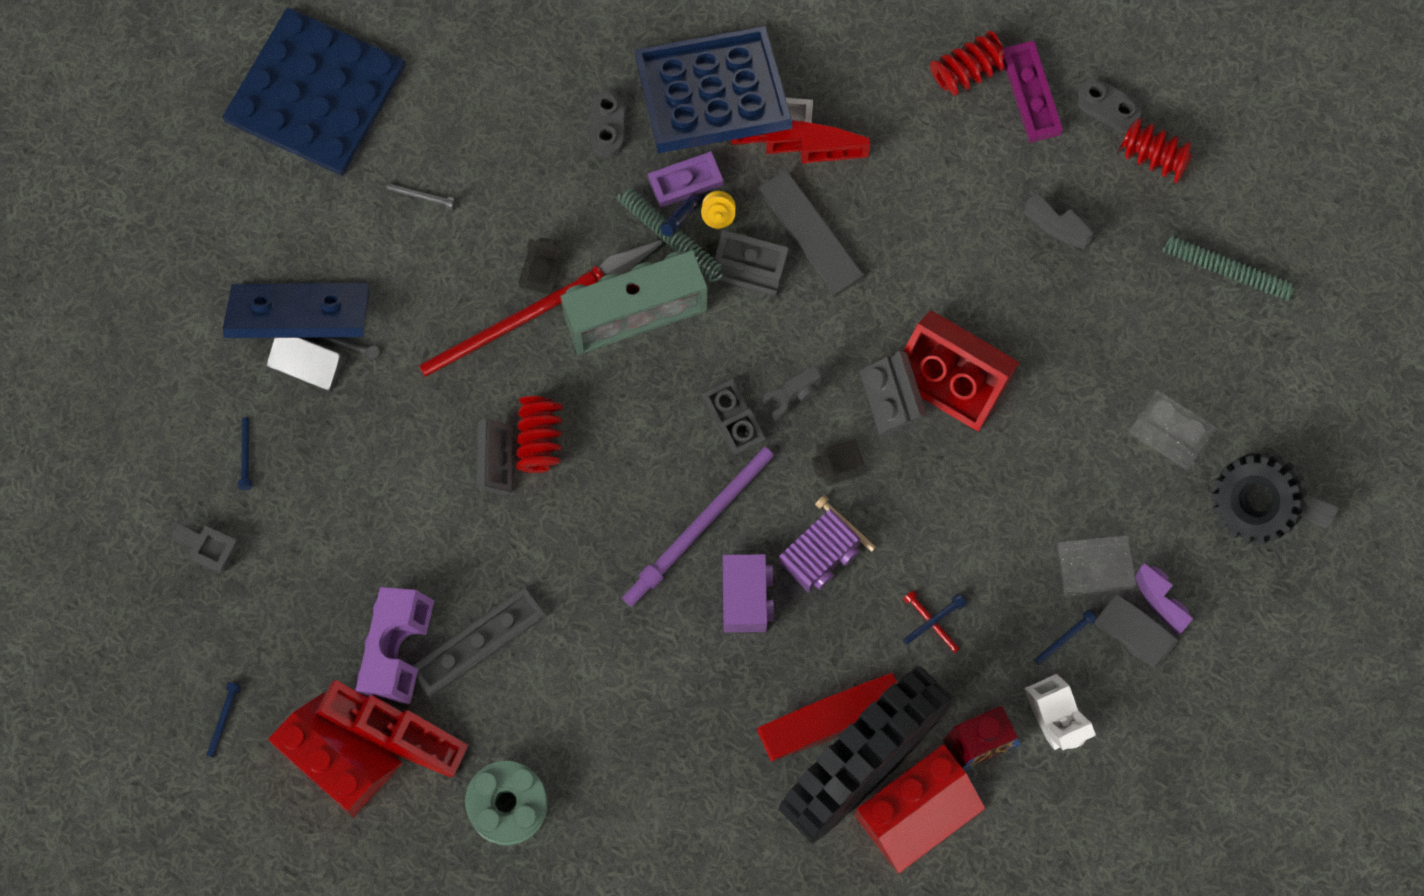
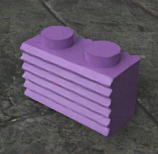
[779,508,860,593]

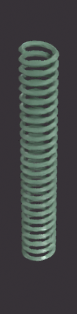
[617,188,723,282]
[1162,235,1295,302]

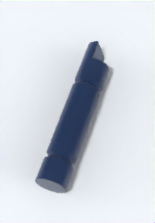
[660,195,705,236]

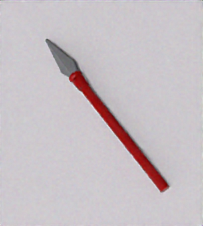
[418,240,662,377]

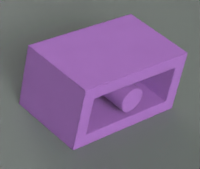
[723,554,774,633]

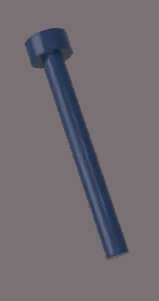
[238,418,252,490]
[903,594,966,645]
[1034,610,1096,665]
[207,682,242,757]

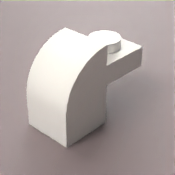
[1024,674,1096,750]

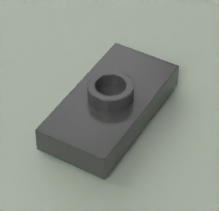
[477,419,513,495]

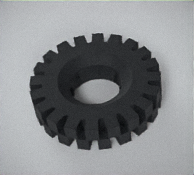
[778,666,955,844]

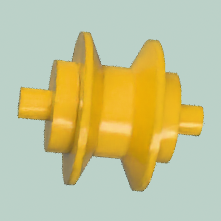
[701,191,736,229]

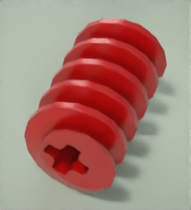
[930,31,1005,97]
[1117,117,1194,184]
[516,396,563,473]

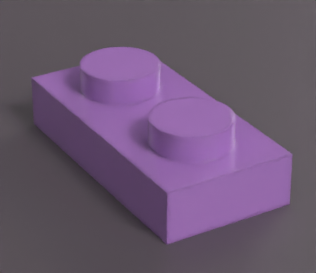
[648,152,723,208]

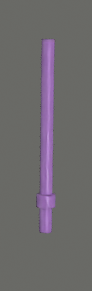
[622,447,774,607]

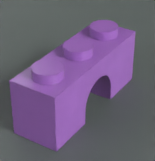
[355,587,434,704]

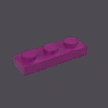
[1003,41,1063,143]

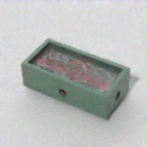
[560,250,707,355]

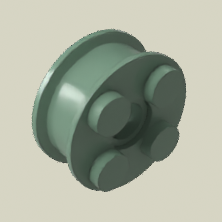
[465,761,547,845]

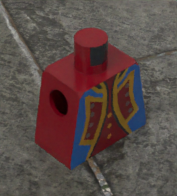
[943,706,1020,770]

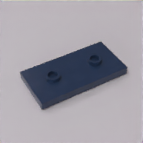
[223,283,370,338]

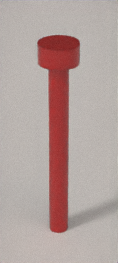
[903,590,960,654]

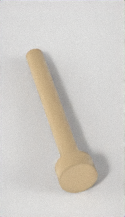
[815,495,876,552]

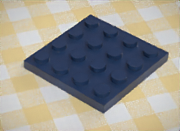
[222,7,406,176]
[634,26,792,153]

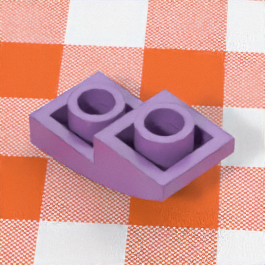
[1135,563,1193,636]

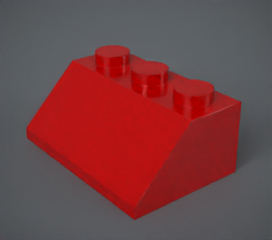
[904,310,1020,431]
[268,693,403,818]
[854,744,985,874]

